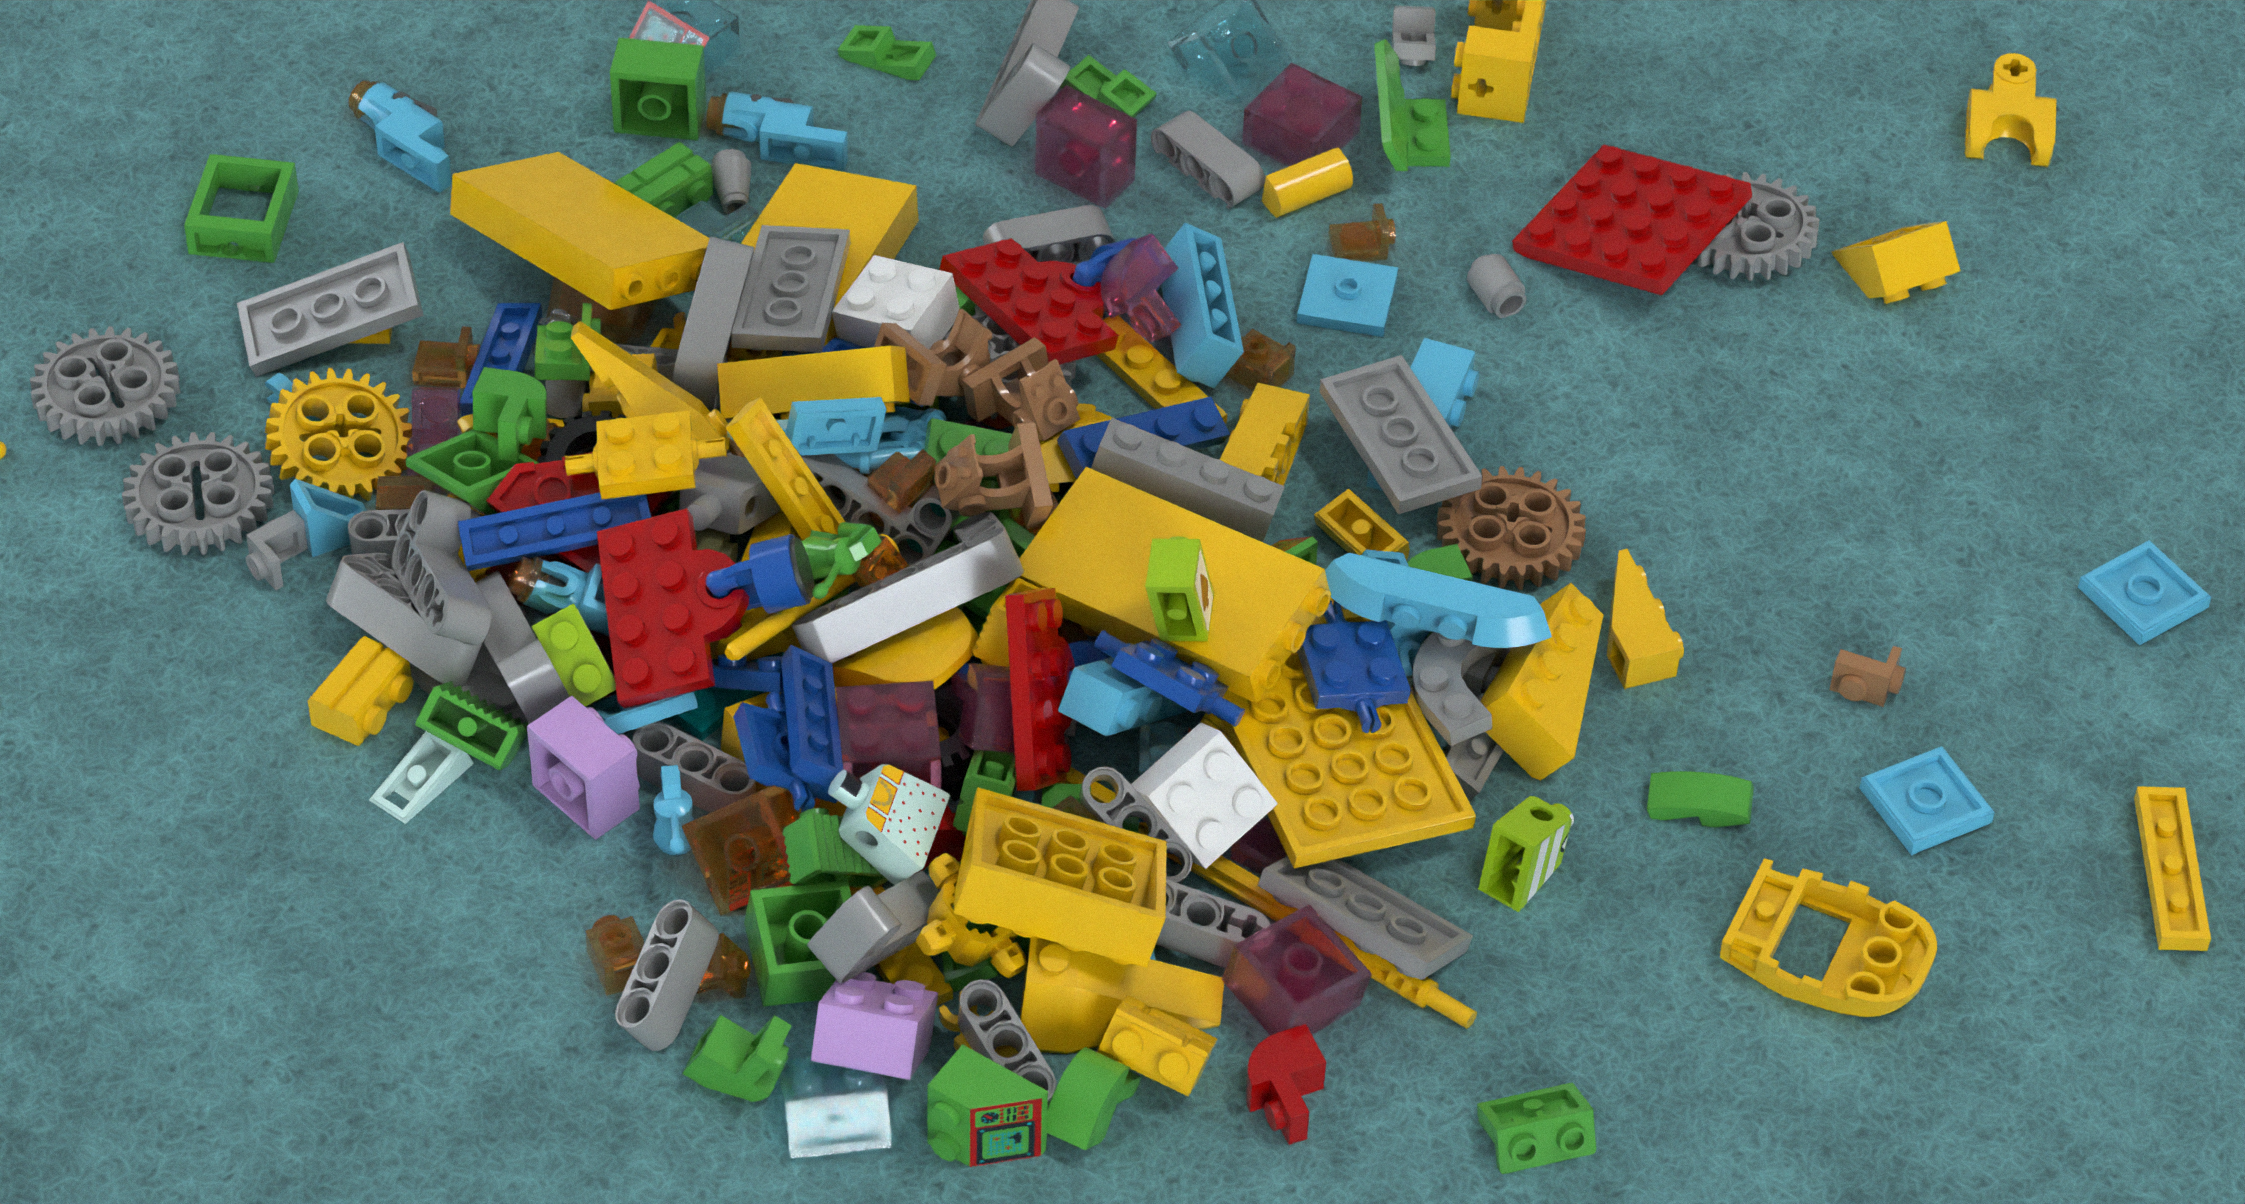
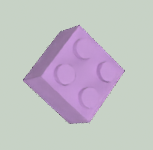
[527,696,640,840]
[811,972,938,1080]

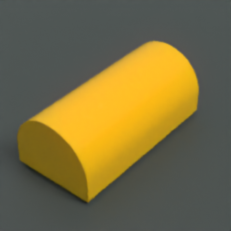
[1261,147,1353,218]
[1314,488,1410,561]

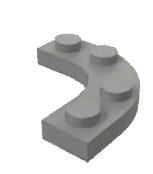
[1413,632,1504,746]

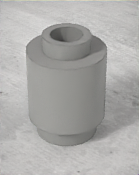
[1467,254,1527,318]

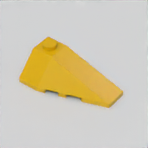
[1020,937,1225,1054]

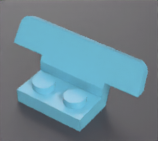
[727,397,909,456]

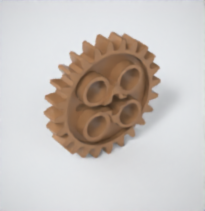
[1436,466,1586,590]

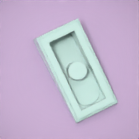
[369,731,474,824]

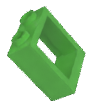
[184,154,299,263]

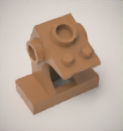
[874,309,992,405]
[962,337,1080,441]
[934,422,1053,528]

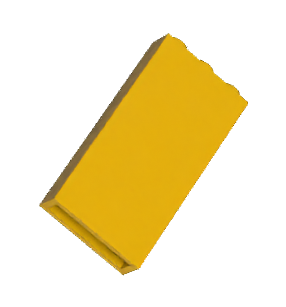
[450,152,710,310]
[727,163,919,360]
[1018,467,1331,703]

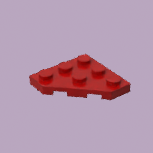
[486,452,673,573]

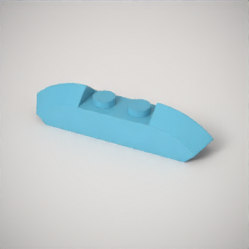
[1325,553,1552,648]

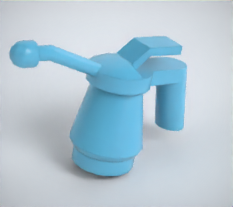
[653,765,699,855]

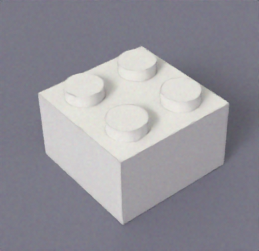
[832,255,960,350]
[1131,722,1278,869]

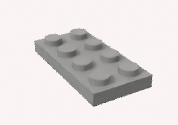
[731,225,851,353]
[237,242,424,377]
[1319,355,1482,515]
[1257,856,1473,980]

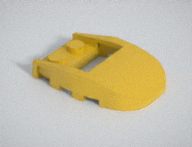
[832,607,979,704]
[1720,858,1937,1017]

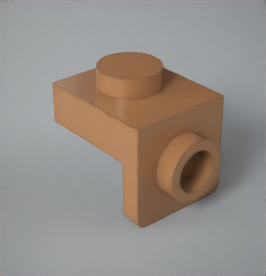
[1830,646,1906,707]

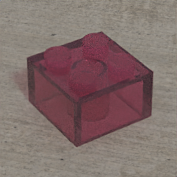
[1242,62,1363,166]
[1035,85,1137,209]
[836,681,941,789]
[1222,904,1372,1035]

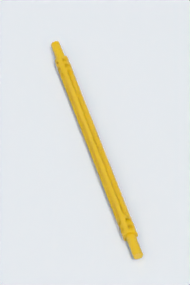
[991,734,1477,1029]

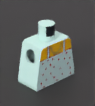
[828,764,950,885]

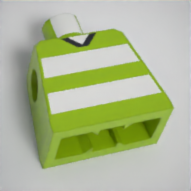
[1478,796,1574,912]

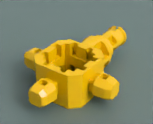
[916,853,1027,978]

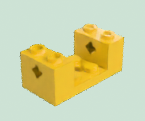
[1451,0,1546,123]

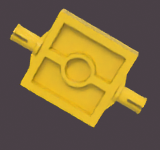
[565,410,727,499]

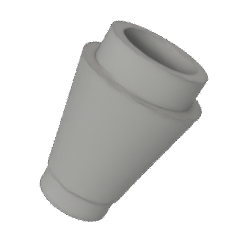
[710,149,752,214]

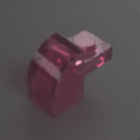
[1101,233,1181,342]
[407,387,462,489]
[951,663,1015,753]

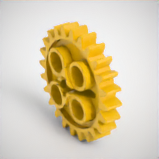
[265,368,415,501]

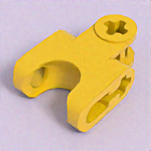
[1965,53,2056,167]

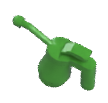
[801,522,882,599]

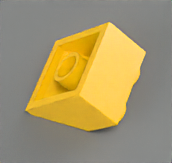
[1831,221,1961,304]

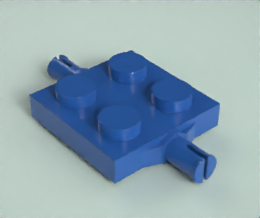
[1297,600,1411,733]
[1094,630,1245,727]
[733,691,838,812]

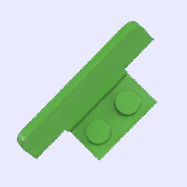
[1374,39,1451,171]

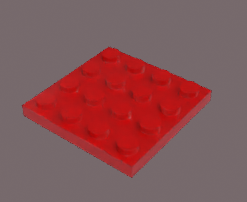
[1512,145,1752,295]

